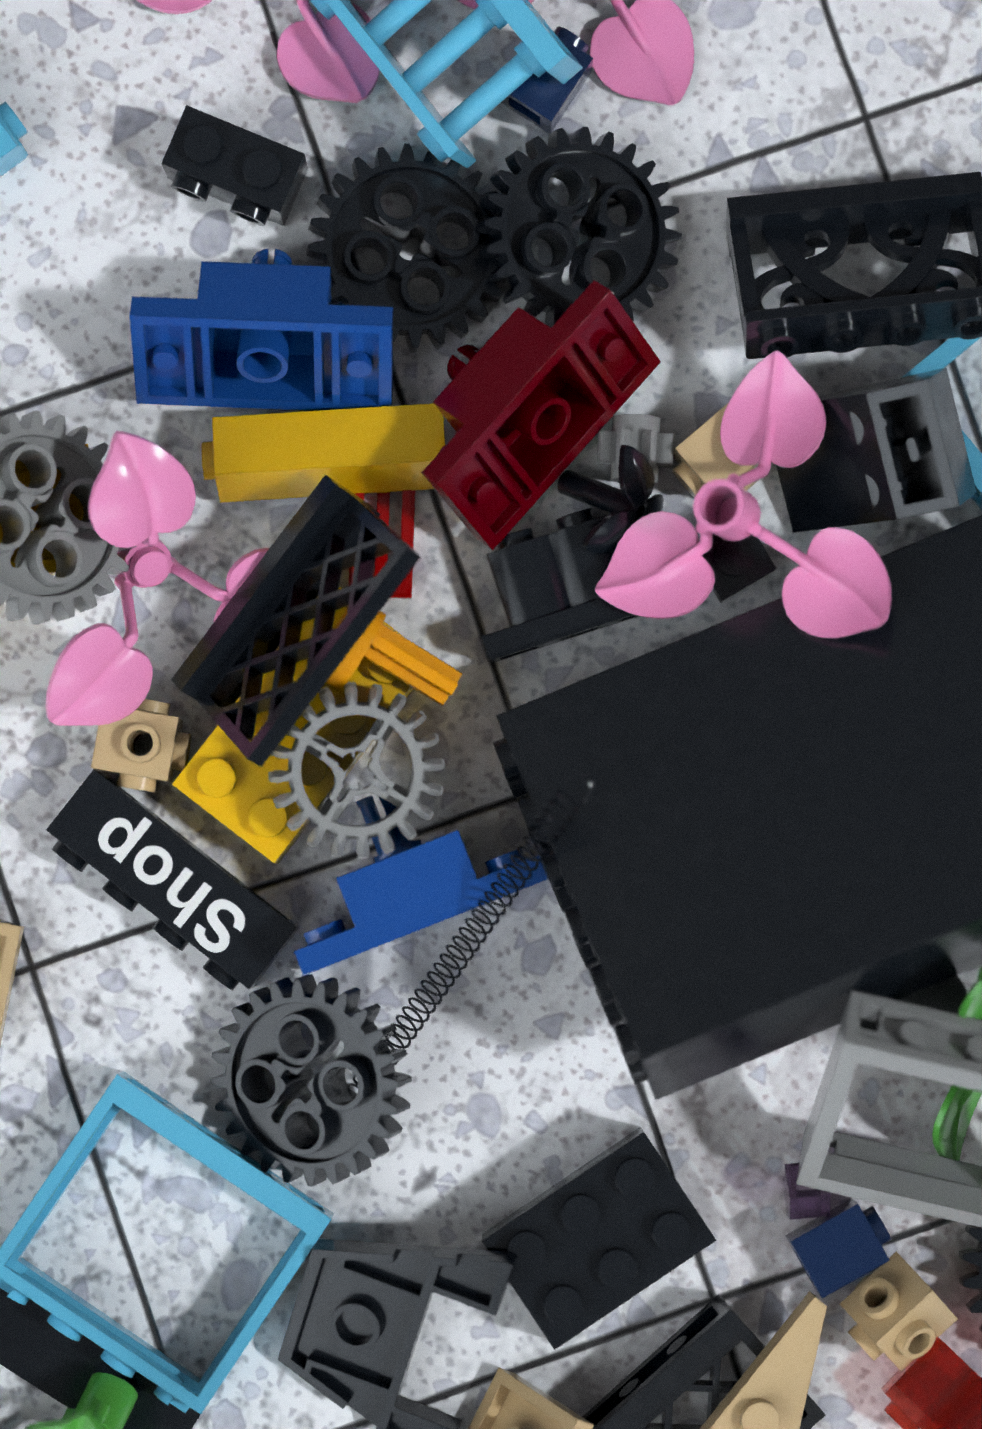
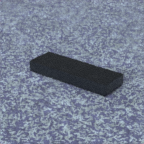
[480,598,639,664]

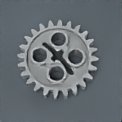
[0,411,136,625]

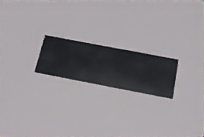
[0,1288,200,1429]

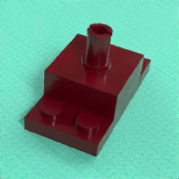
[421,280,661,551]

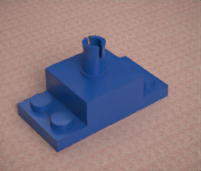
[129,249,393,411]
[294,795,548,976]

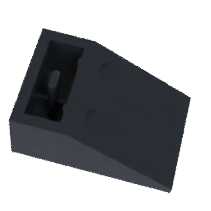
[776,368,977,533]

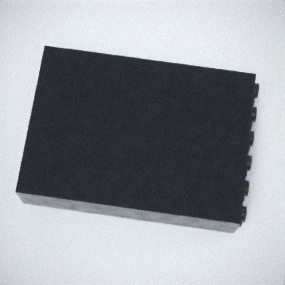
[492,515,982,1100]

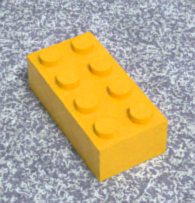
[172,587,413,864]

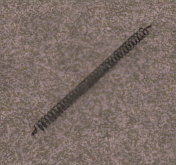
[347,772,592,1089]

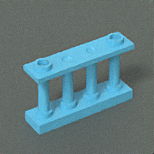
[310,0,583,169]

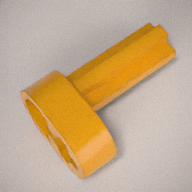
[325,607,462,706]

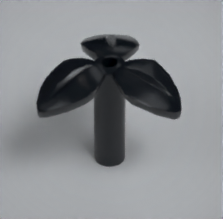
[557,445,664,553]

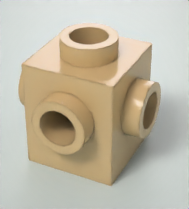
[91,699,192,793]
[840,1252,958,1372]

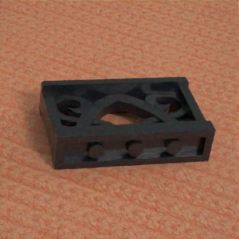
[726,171,982,359]

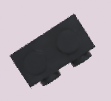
[161,105,308,226]

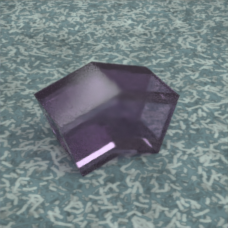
[782,1163,830,1220]

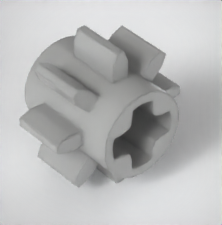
[597,414,674,483]

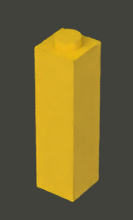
[201,403,445,503]

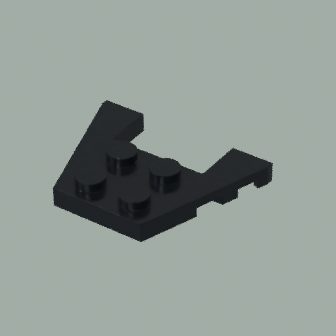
[277,1239,518,1429]

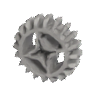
[268,682,445,859]

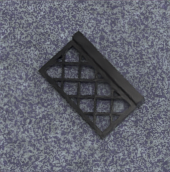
[171,474,421,767]
[582,1294,826,1429]

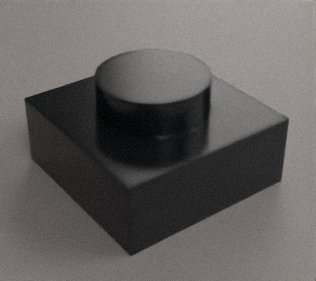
[699,533,777,603]

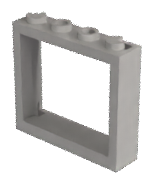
[796,990,982,1228]

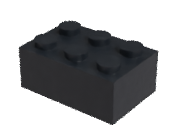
[482,1127,717,1350]

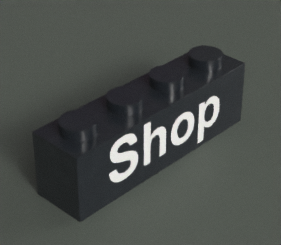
[46,769,300,991]

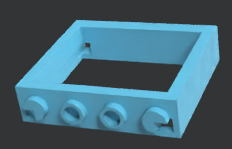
[0,1071,334,1415]

